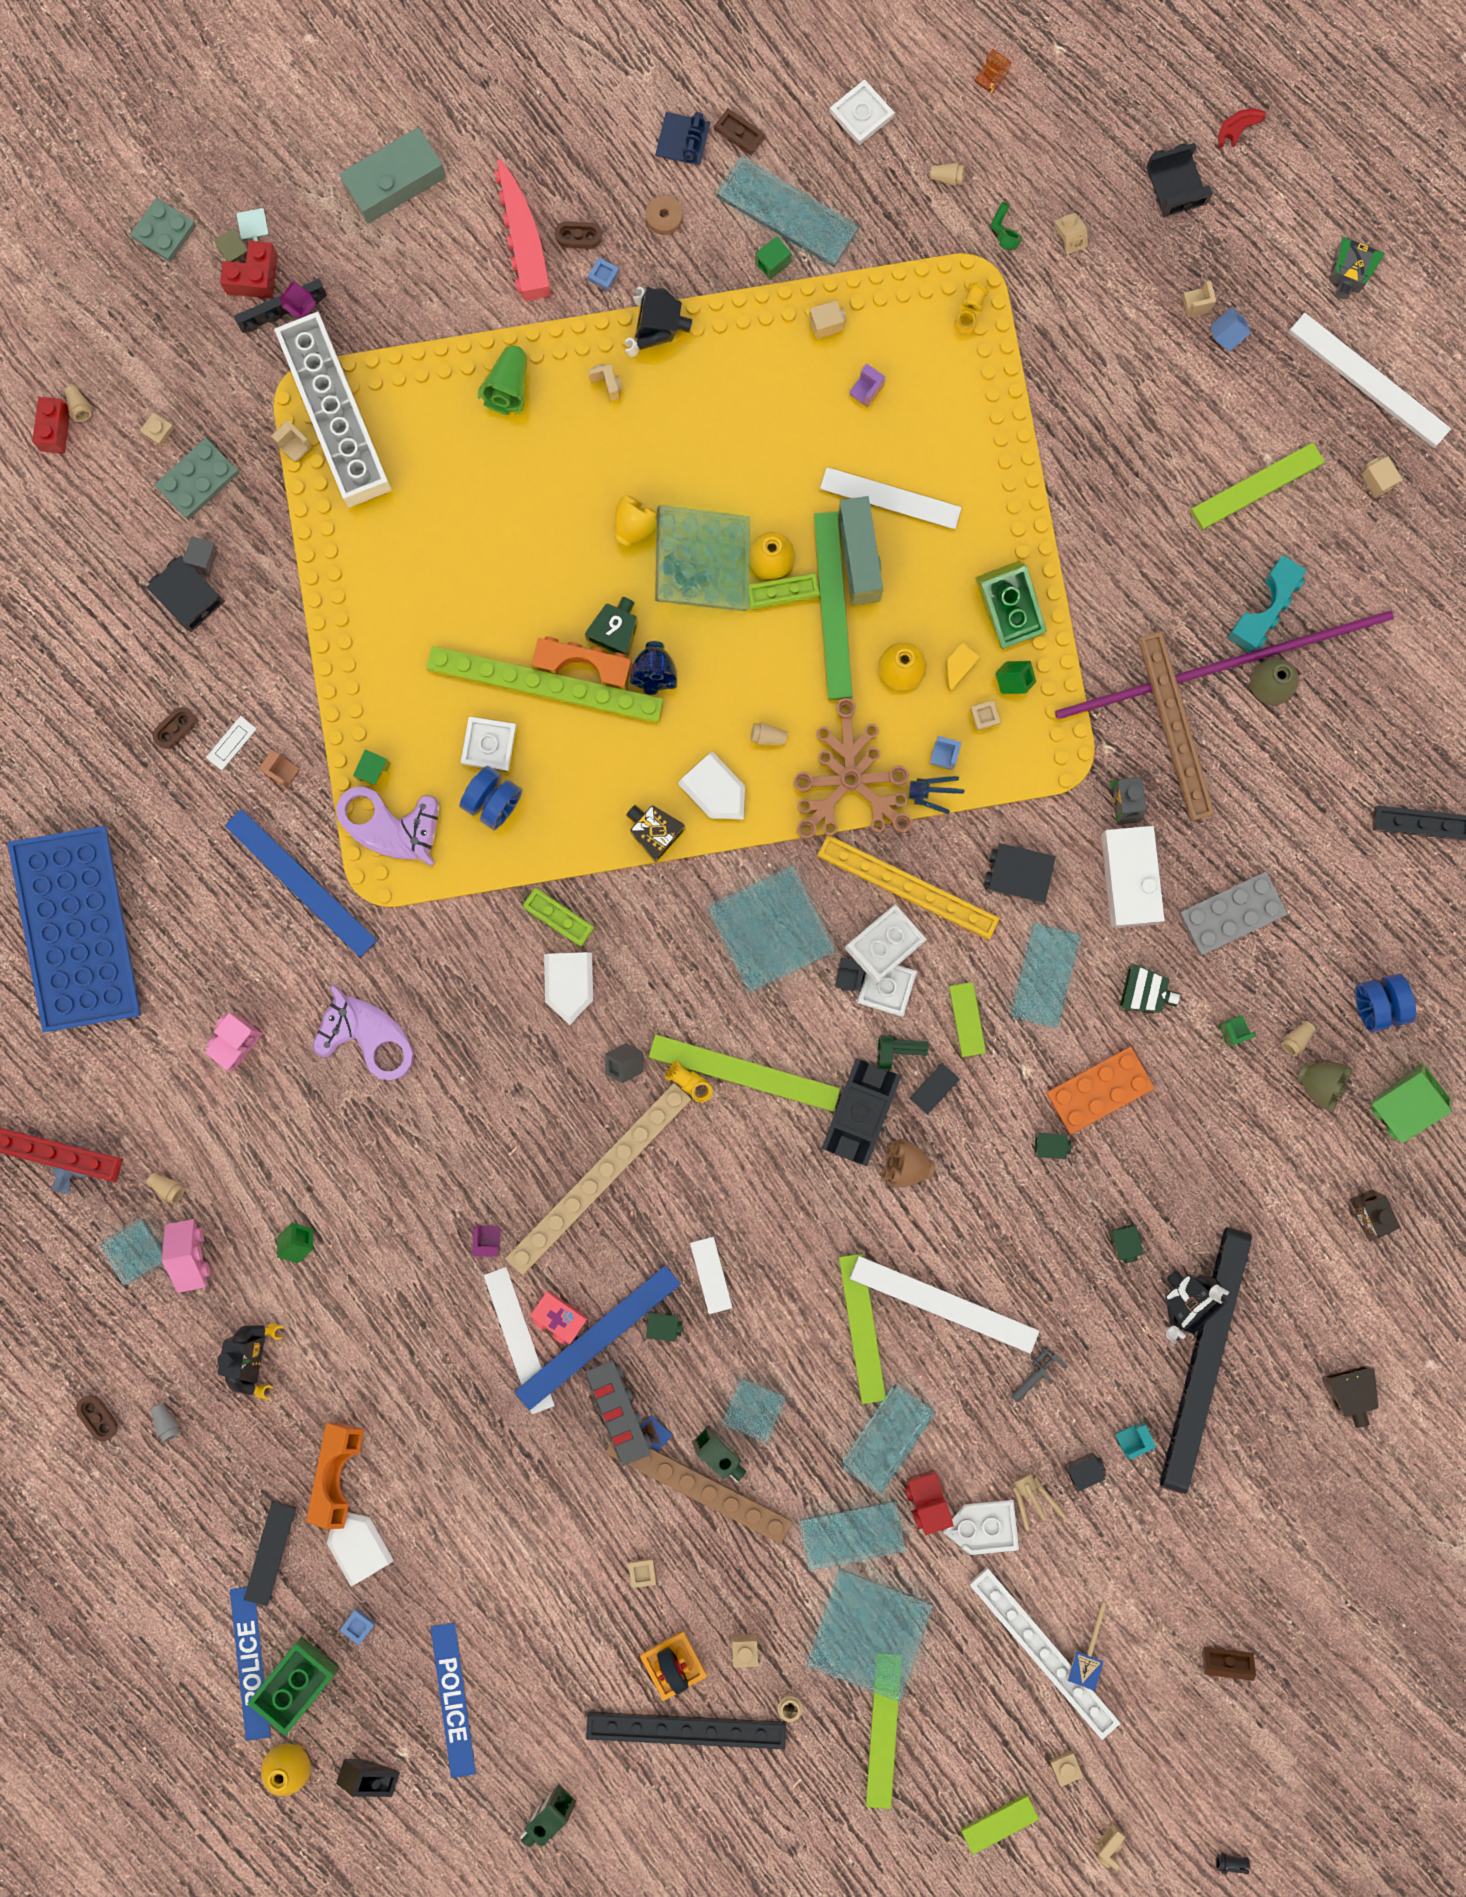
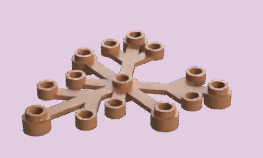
[794,698,912,840]

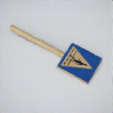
[1067,1602,1106,1691]

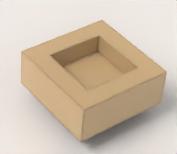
[140,412,174,446]
[970,700,1001,731]
[628,1558,656,1588]
[1049,1751,1083,1787]

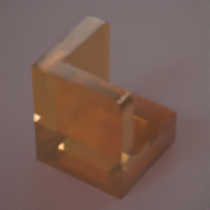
[975,49,1012,95]

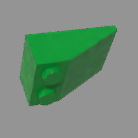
[975,560,1047,649]

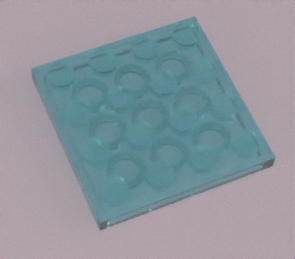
[655,505,750,611]
[707,866,835,993]
[806,1568,933,1702]

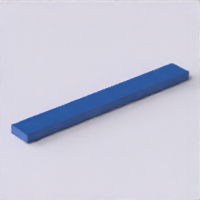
[224,809,378,958]
[514,1265,681,1411]

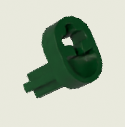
[877,1035,929,1069]

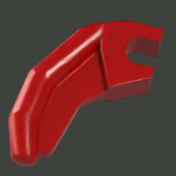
[1218,108,1266,148]

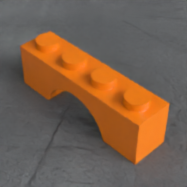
[531,636,632,690]
[306,1423,364,1529]

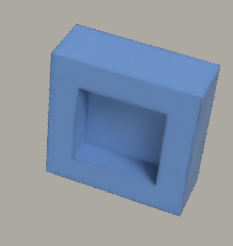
[588,257,620,291]
[339,1608,375,1645]

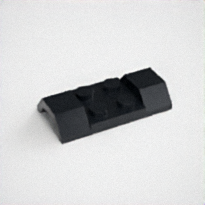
[821,1058,902,1166]

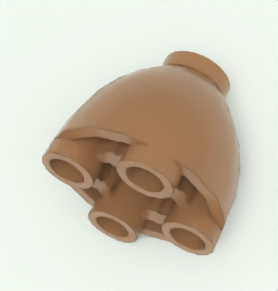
[881,1139,935,1187]

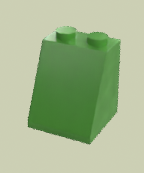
[1371,1062,1453,1144]

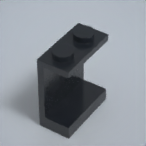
[1146,143,1213,217]
[146,555,225,633]
[984,843,1056,906]

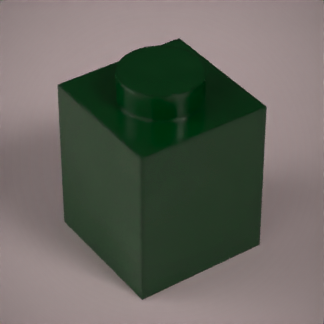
[1034,1133,1071,1159]
[1109,1225,1144,1263]
[646,1311,683,1341]

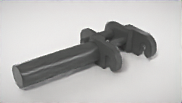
[1011,1347,1068,1403]

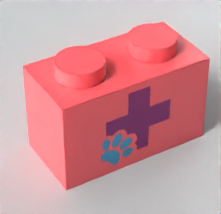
[530,1290,588,1345]

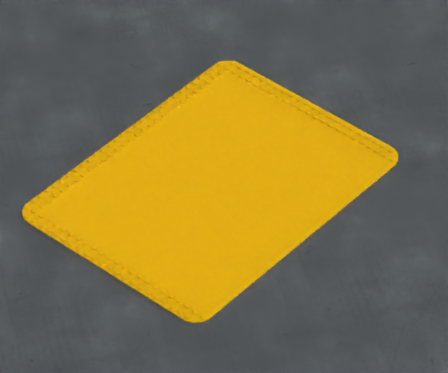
[273,253,1095,907]

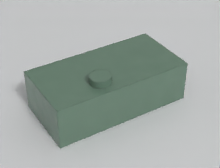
[339,127,446,224]
[838,496,883,606]

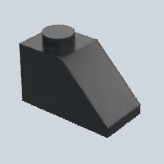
[336,1759,400,1797]

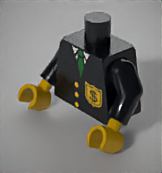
[217,1322,284,1400]

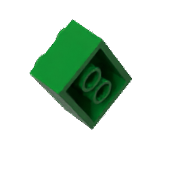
[247,1637,340,1736]

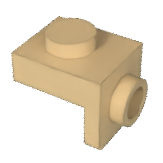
[1054,213,1088,254]
[588,364,622,401]

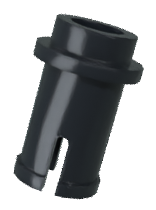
[1216,1853,1250,1875]

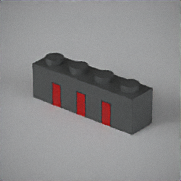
[585,1360,653,1467]

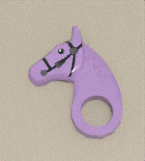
[336,787,440,867]
[312,984,414,1081]

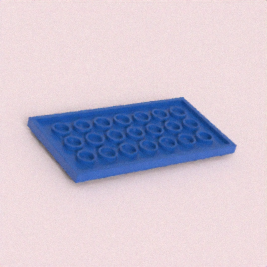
[7,826,141,1033]

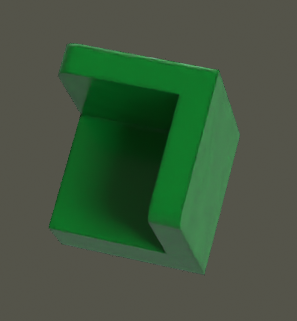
[755,237,792,280]
[995,661,1037,694]
[353,750,391,785]
[1218,1015,1256,1047]
[277,1223,313,1263]

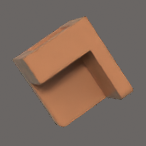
[259,750,300,788]

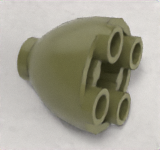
[1249,658,1298,706]
[1297,1062,1353,1112]

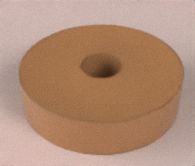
[646,195,683,235]

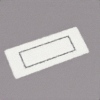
[206,716,256,770]

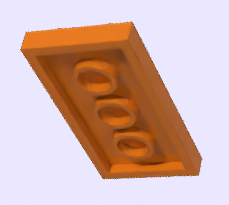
[1045,1046,1155,1135]

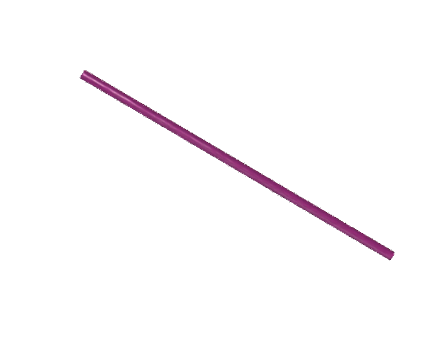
[1055,610,1394,720]

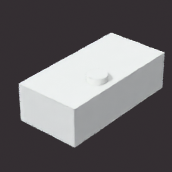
[1101,826,1165,929]

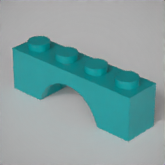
[1227,555,1307,653]

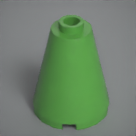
[478,345,527,415]

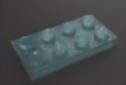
[1010,923,1081,1029]
[840,1384,936,1495]
[799,1500,906,1571]

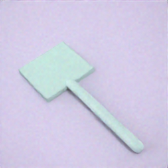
[236,208,269,241]

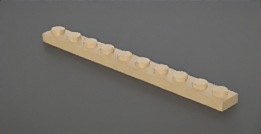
[505,1083,692,1276]

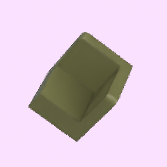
[214,228,247,262]

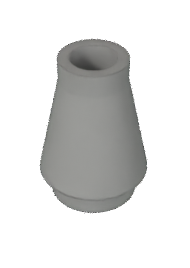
[150,1403,181,1443]

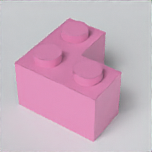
[205,1013,263,1072]
[162,1219,210,1293]

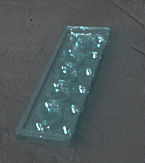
[716,156,859,268]

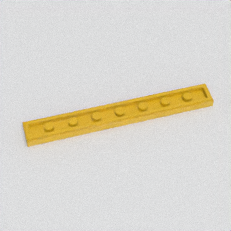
[817,836,1000,940]

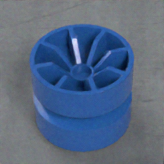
[459,766,523,831]
[1355,973,1416,1033]

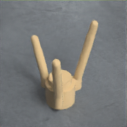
[1013,1473,1066,1531]

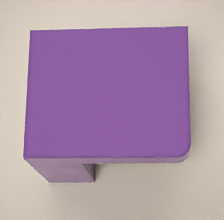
[849,363,885,407]

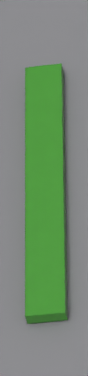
[814,512,852,700]

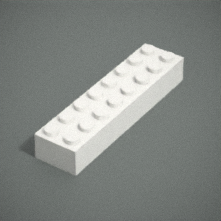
[274,312,392,508]

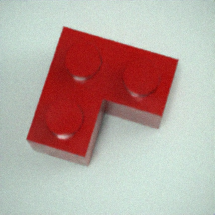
[220,240,278,299]
[904,1470,954,1535]

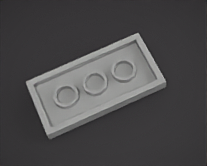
[1179,872,1288,956]

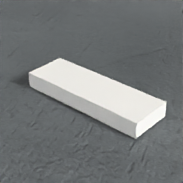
[690,1236,732,1314]

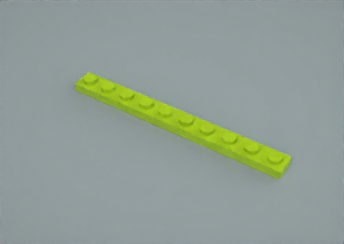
[426,646,664,723]

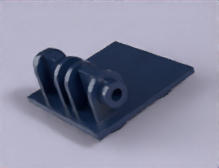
[655,112,711,166]

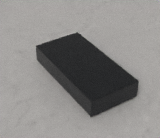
[909,1063,960,1115]

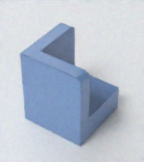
[1210,307,1251,351]
[930,736,961,770]

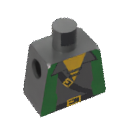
[1329,237,1385,299]
[1110,777,1147,825]

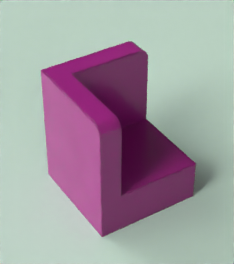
[280,280,316,319]
[472,1226,500,1257]

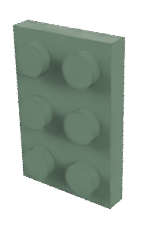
[155,438,240,520]

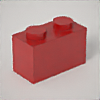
[32,397,70,454]

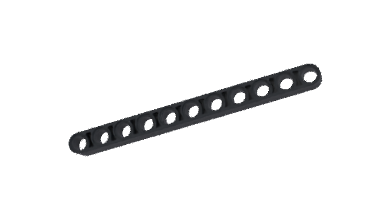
[1160,1227,1252,1494]

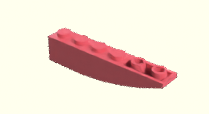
[494,159,551,301]

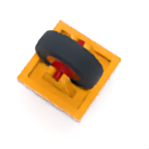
[640,1630,707,1701]

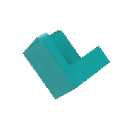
[1115,1422,1156,1460]

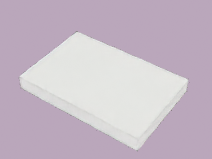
[844,904,927,984]

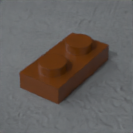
[714,108,765,156]
[1202,1647,1256,1681]

